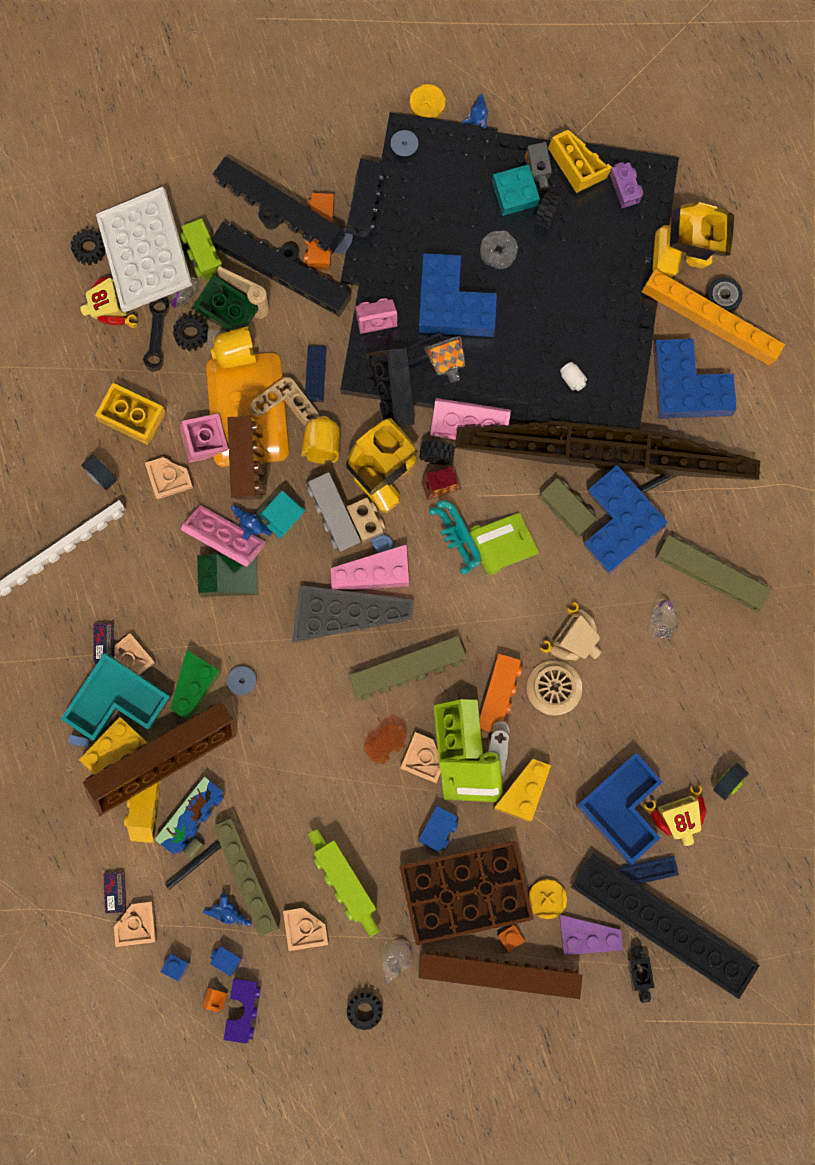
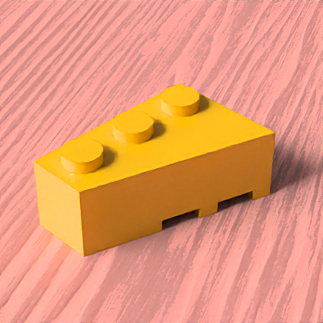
[548,130,613,193]
[493,759,551,823]
[124,781,160,843]

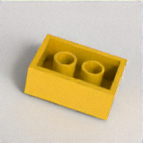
[95,383,166,446]
[79,717,149,774]

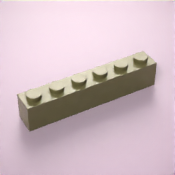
[656,535,771,613]
[349,636,466,701]
[213,818,279,937]

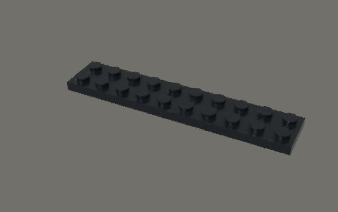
[570,854,760,999]

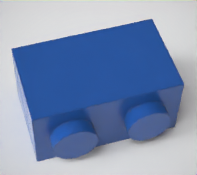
[418,806,459,853]

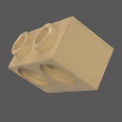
[346,498,385,545]

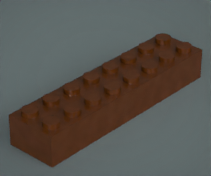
[82,702,236,816]
[418,950,583,999]

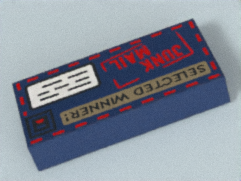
[93,623,114,663]
[103,872,126,914]

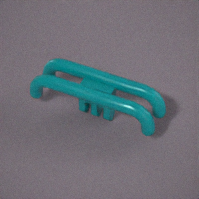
[429,500,481,575]

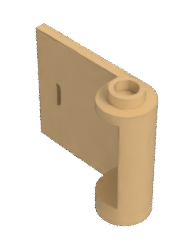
[217,266,269,319]

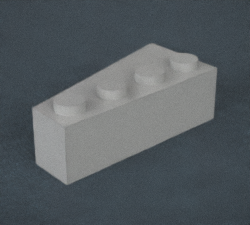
[306,472,361,552]

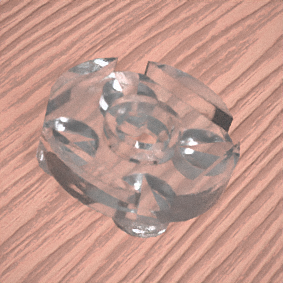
[480,231,518,269]

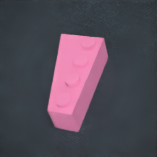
[331,545,409,591]

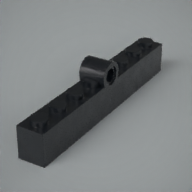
[213,156,345,254]
[211,222,351,317]

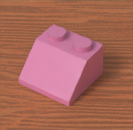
[355,299,397,334]
[179,413,228,463]

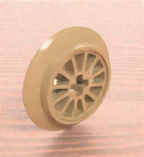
[526,660,582,716]

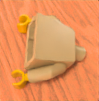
[540,602,601,661]

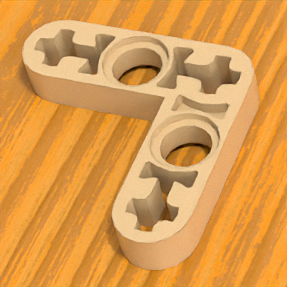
[249,378,319,426]

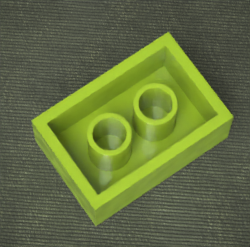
[434,699,483,764]

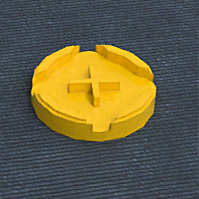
[409,84,446,119]
[528,879,567,919]

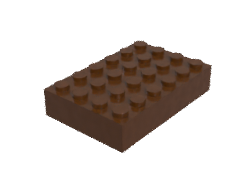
[227,416,266,500]
[399,841,534,945]

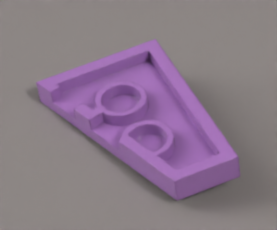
[559,915,623,955]

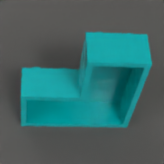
[61,653,172,741]

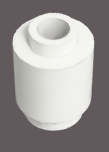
[560,362,587,391]

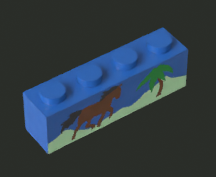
[155,777,224,855]

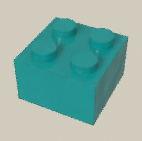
[492,165,540,216]

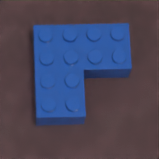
[419,253,497,337]
[653,339,737,419]
[584,465,668,575]
[576,753,663,866]

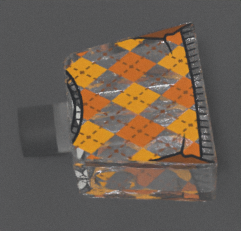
[424,336,465,383]

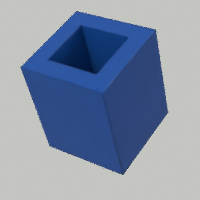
[210,946,242,976]
[160,954,190,981]

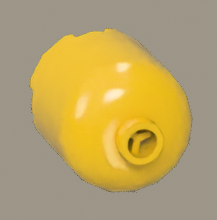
[210,326,256,369]
[301,416,340,464]

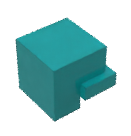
[255,490,306,539]

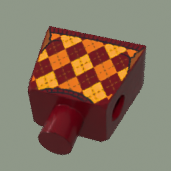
[421,466,461,500]

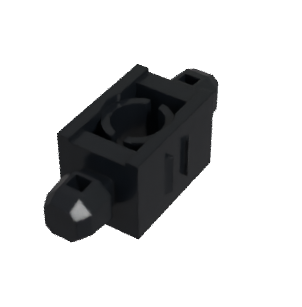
[627,945,655,1003]

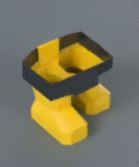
[652,202,734,278]
[346,418,418,513]

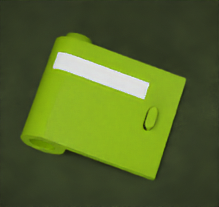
[470,513,539,576]
[440,752,504,803]

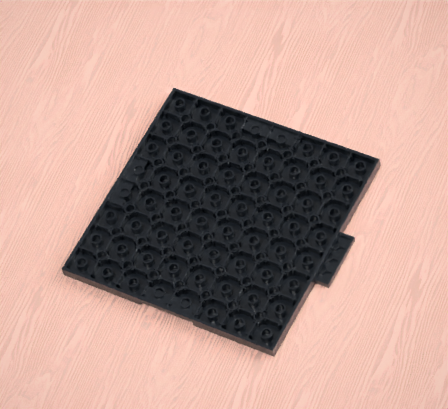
[340,112,679,430]

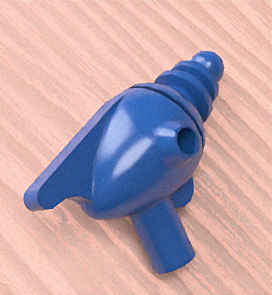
[462,94,488,129]
[231,505,272,540]
[203,894,252,926]

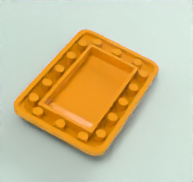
[206,353,289,467]

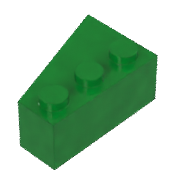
[170,650,221,721]

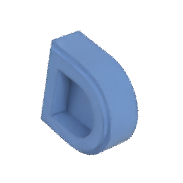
[371,535,393,554]
[68,735,90,747]

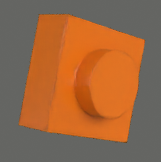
[497,924,525,952]
[202,988,227,1013]

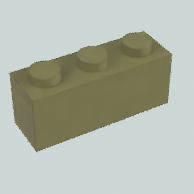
[539,478,597,538]

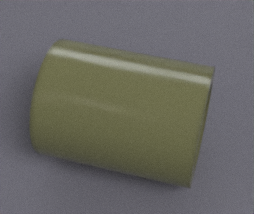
[183,837,204,859]

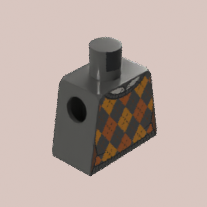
[524,142,552,190]

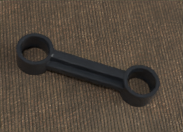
[143,298,169,372]

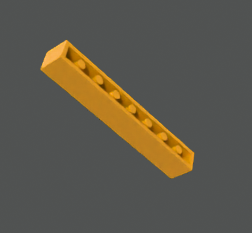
[642,269,785,366]

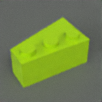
[180,218,223,282]

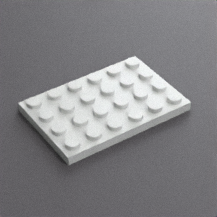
[96,187,192,313]

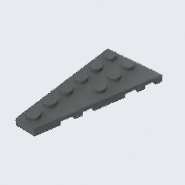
[292,585,414,643]

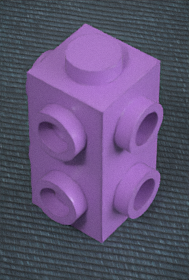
[610,163,643,208]

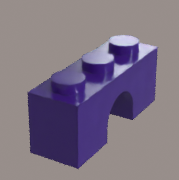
[223,978,261,1044]

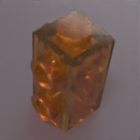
[364,724,406,766]

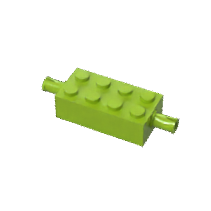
[307,828,380,937]

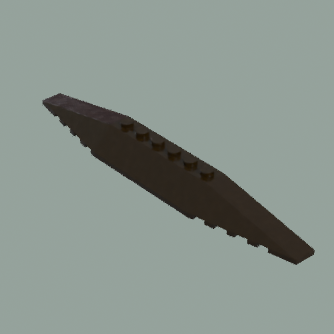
[455,421,761,480]

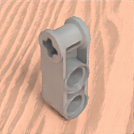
[488,721,510,777]

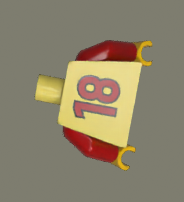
[80,276,137,328]
[644,785,707,846]

